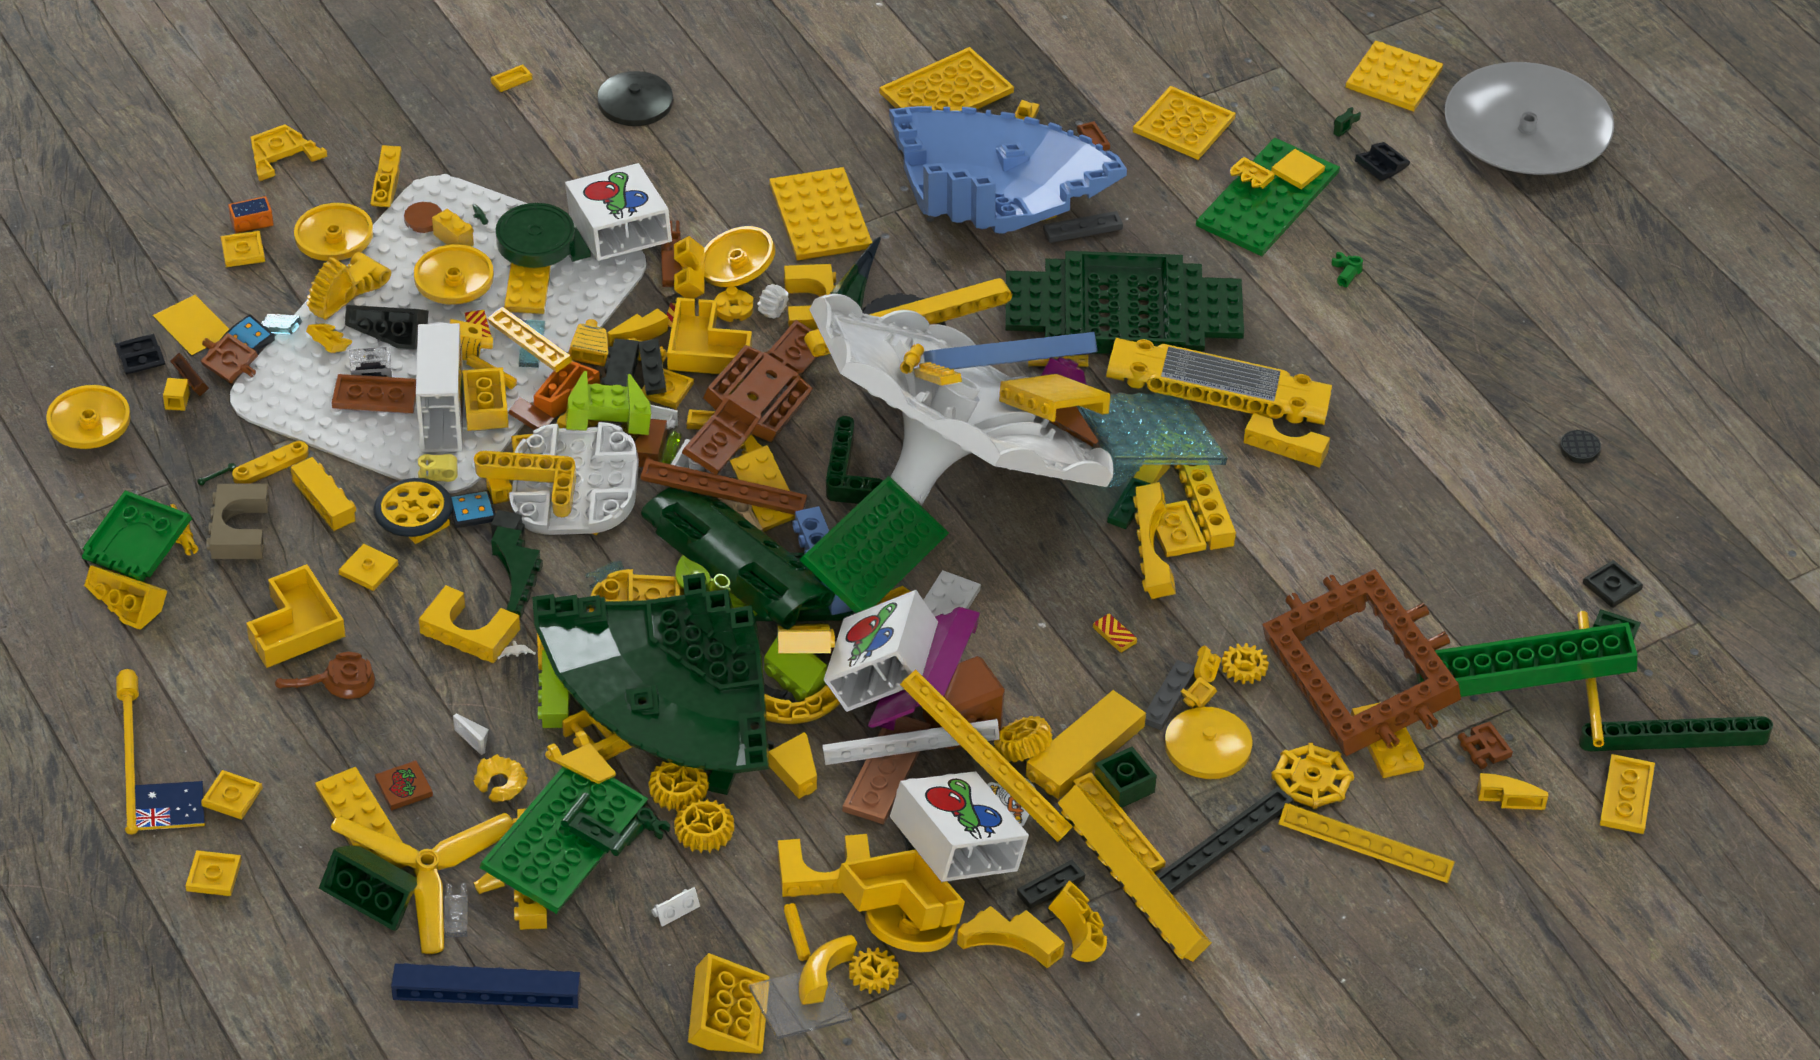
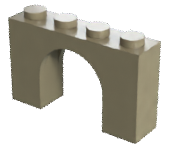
[206,484,270,559]

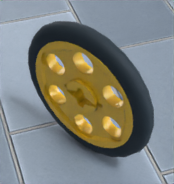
[373,478,453,537]

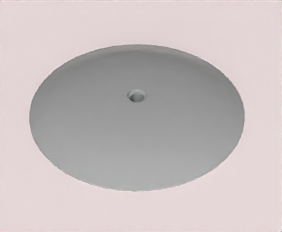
[1444,62,1614,175]

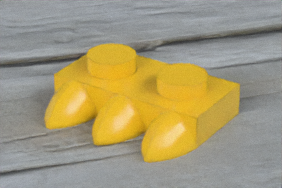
[1230,157,1275,189]
[306,324,352,353]

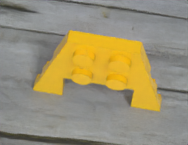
[251,124,327,182]

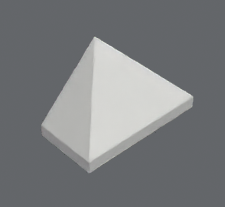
[453,713,489,755]

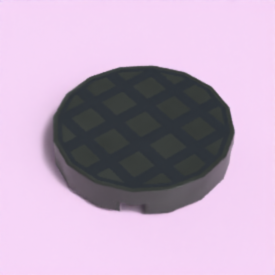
[1560,430,1601,464]

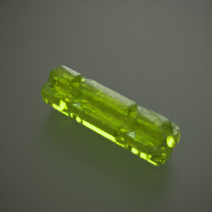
[662,431,681,464]

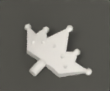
[497,641,536,660]

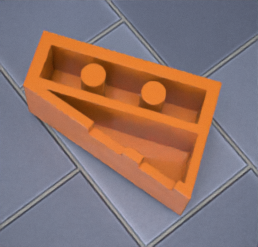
[534,361,600,418]

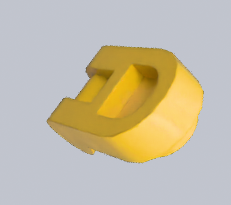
[1194,645,1221,683]

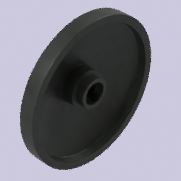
[598,71,673,126]

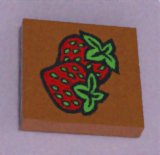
[375,760,433,811]

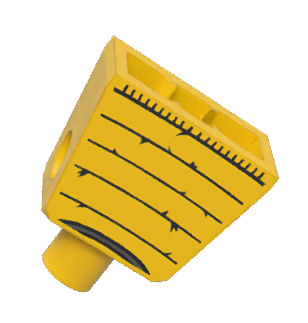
[449,319,493,360]
[568,319,608,366]

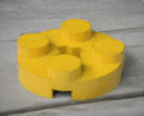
[714,287,753,322]

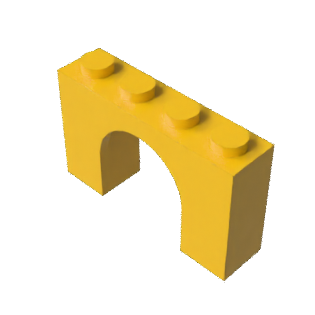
[784,264,836,330]
[419,585,520,663]
[777,624,835,653]
[777,834,870,897]

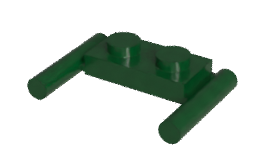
[561,793,640,856]

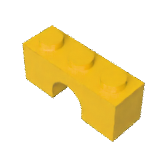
[674,236,705,299]

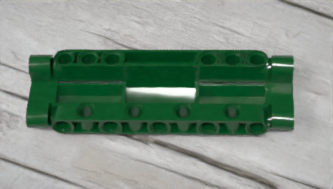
[641,487,835,629]

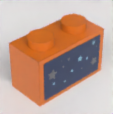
[228,196,273,234]

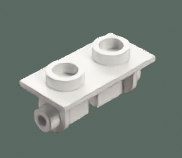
[650,404,678,430]
[651,887,700,927]

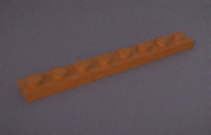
[641,459,807,515]

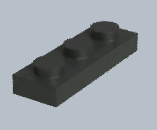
[638,339,667,396]
[1017,860,1085,909]

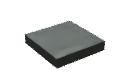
[1583,560,1643,608]

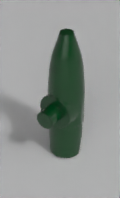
[473,204,489,225]

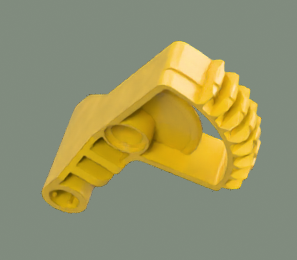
[306,252,391,320]

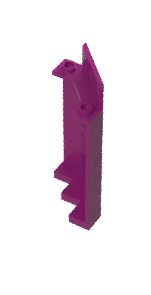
[868,607,980,731]

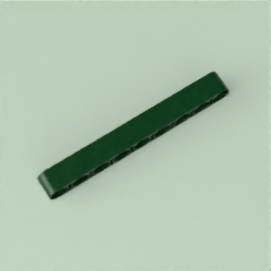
[1579,716,1773,752]

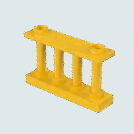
[562,702,641,761]

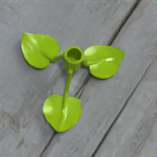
[675,555,757,616]

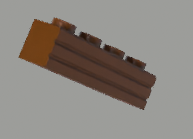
[170,353,209,396]

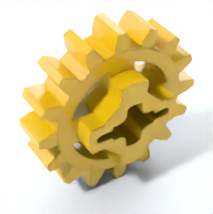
[1221,643,1269,685]
[849,947,899,994]

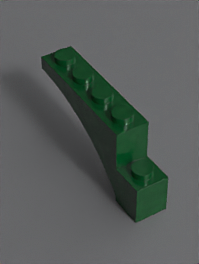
[491,526,543,618]

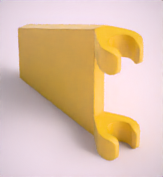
[545,731,616,784]

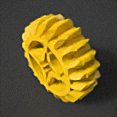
[994,716,1053,762]
[649,761,709,812]
[674,798,734,853]

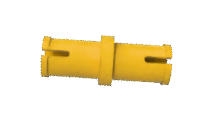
[900,344,924,374]

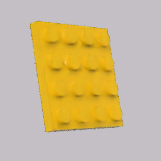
[1345,40,1443,112]
[1133,86,1236,160]

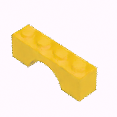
[1243,413,1330,468]

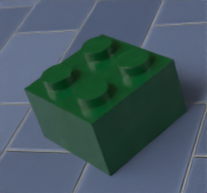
[1094,746,1157,808]

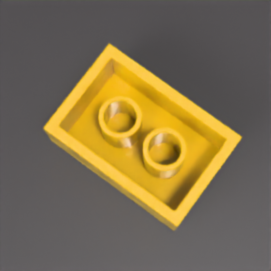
[462,367,509,431]

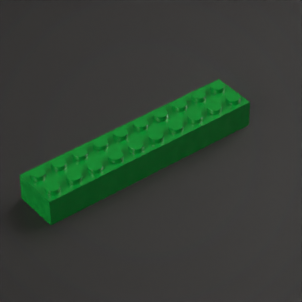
[1416,622,1638,697]

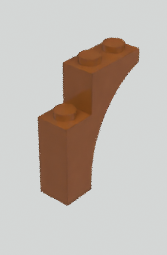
[634,419,668,468]

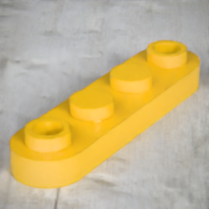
[232,441,309,484]

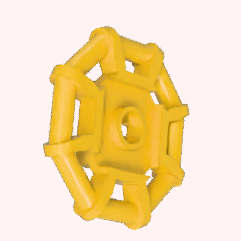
[1271,743,1354,810]

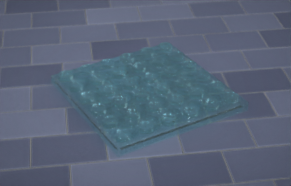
[1076,393,1228,465]

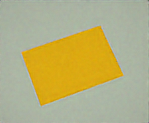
[153,295,229,355]

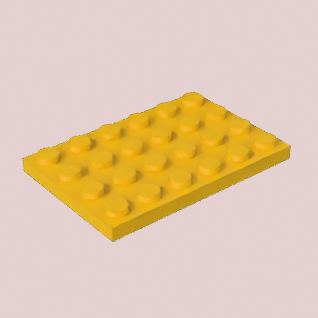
[879,47,1014,111]
[769,167,872,261]

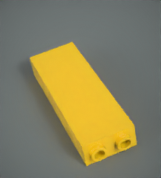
[1026,690,1146,800]

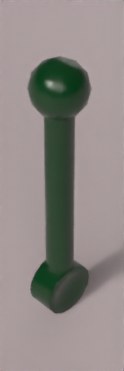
[197,463,236,485]

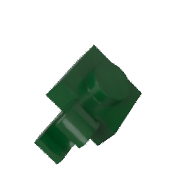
[1333,107,1361,137]

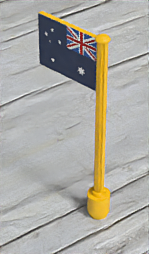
[116,669,205,835]

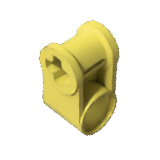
[418,454,458,482]

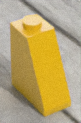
[769,732,817,799]

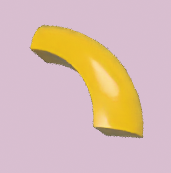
[765,685,840,724]
[1048,880,1107,962]
[799,935,857,1005]

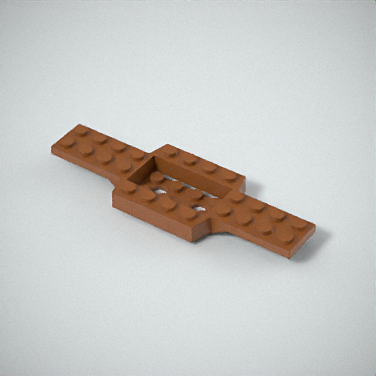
[682,320,817,475]

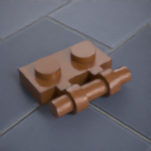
[1457,721,1513,769]

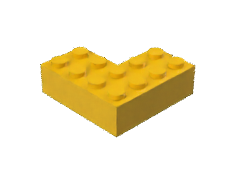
[667,297,752,374]
[246,564,346,668]
[837,849,965,931]

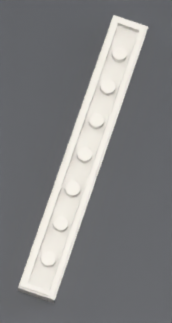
[823,719,1000,765]

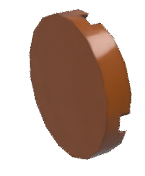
[404,202,442,233]

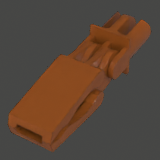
[661,220,682,287]

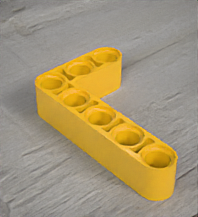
[474,451,577,518]

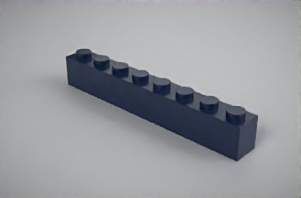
[391,963,581,1009]

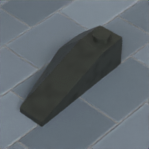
[345,305,429,349]

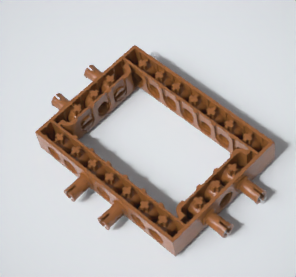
[1262,569,1461,756]

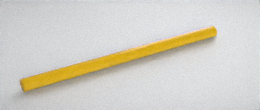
[1577,611,1604,747]

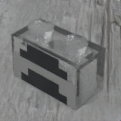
[349,347,392,377]

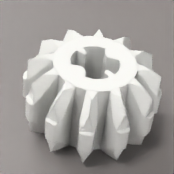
[758,284,789,319]

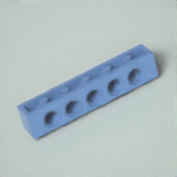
[792,506,853,615]

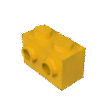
[432,208,474,246]

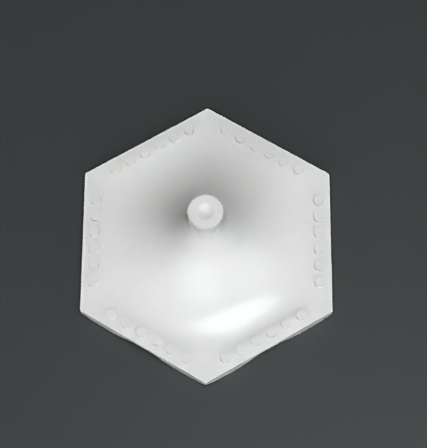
[809,294,1113,506]

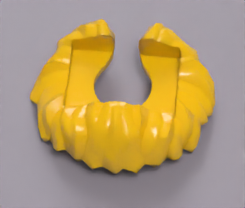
[473,754,528,803]

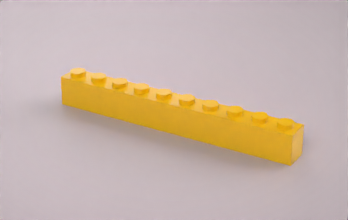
[1058,784,1212,962]

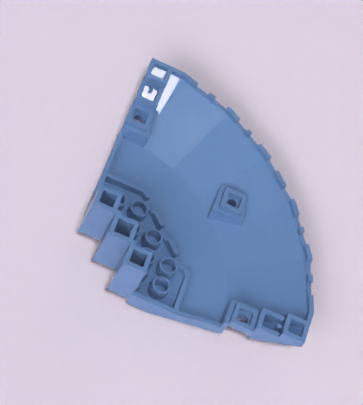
[889,106,1127,234]

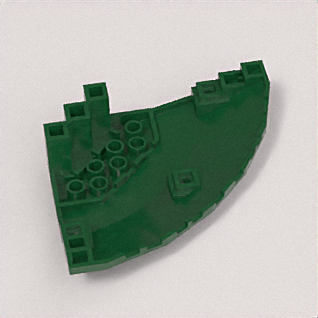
[532,573,769,774]

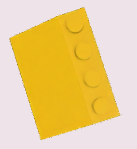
[688,953,770,1054]

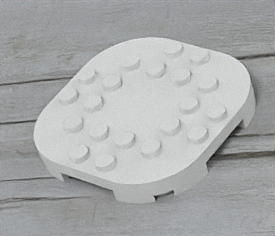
[509,422,639,535]

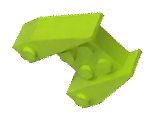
[566,371,651,435]

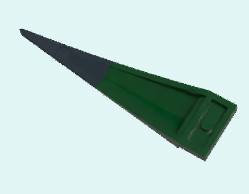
[830,237,881,310]

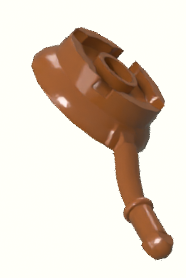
[275,652,375,699]

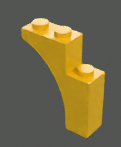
[957,906,1065,968]

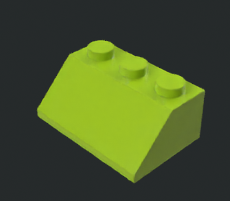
[764,629,827,702]

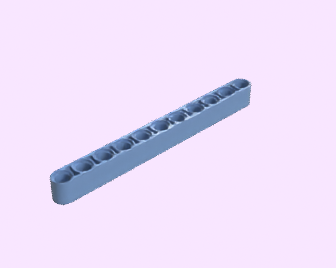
[923,332,1098,369]

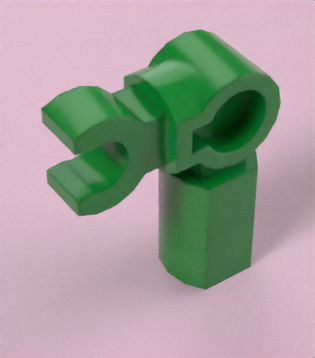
[1332,252,1363,288]

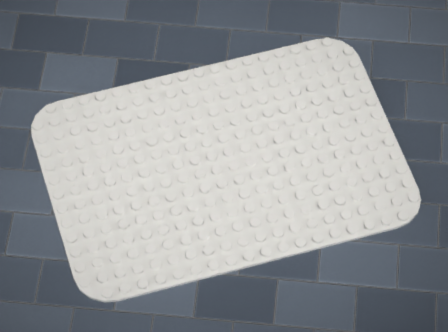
[230,174,646,493]

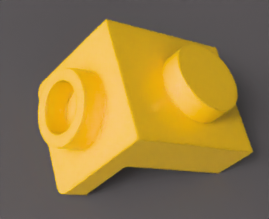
[1180,677,1217,708]

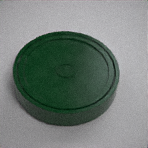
[495,203,575,268]

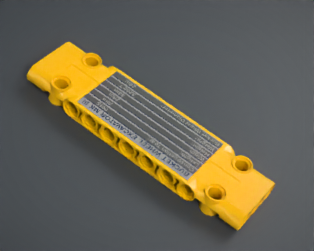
[1106,338,1332,425]

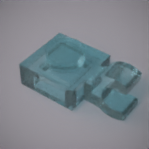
[585,561,624,588]

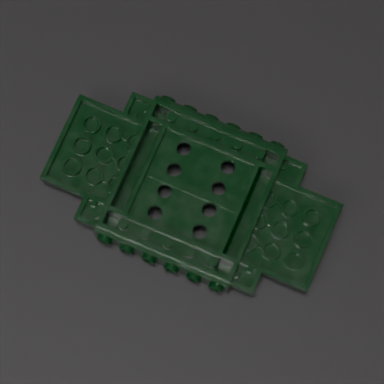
[1005,251,1244,354]

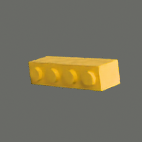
[291,457,356,531]

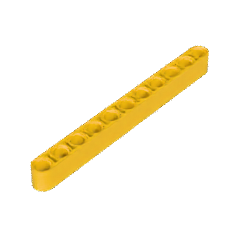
[804,278,1013,357]

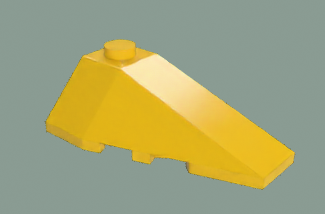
[84,565,167,629]

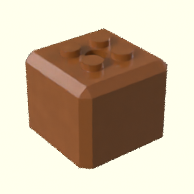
[923,656,1005,750]

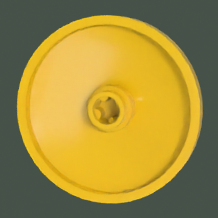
[294,203,373,261]
[704,226,775,287]
[414,244,494,304]
[46,385,131,449]
[1165,707,1252,779]
[865,904,957,952]

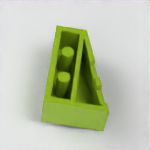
[538,650,570,728]

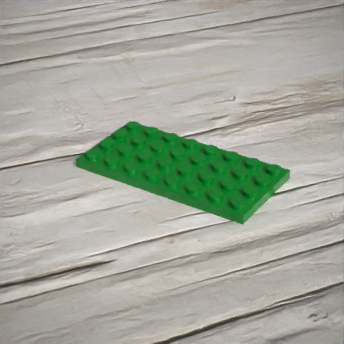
[1196,137,1340,256]
[800,476,949,613]
[480,767,648,914]

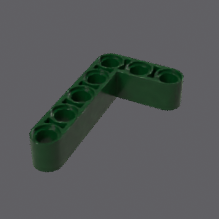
[826,416,883,504]

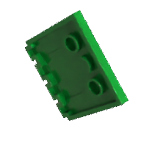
[82,490,192,581]

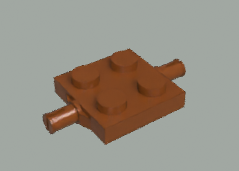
[201,333,258,384]

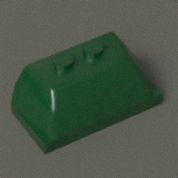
[318,846,417,931]

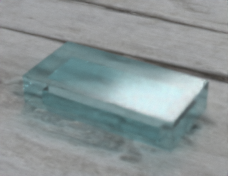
[261,314,302,334]

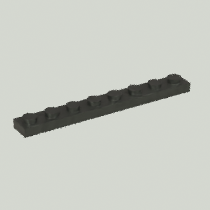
[1157,787,1294,894]

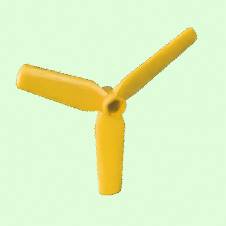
[331,813,513,954]

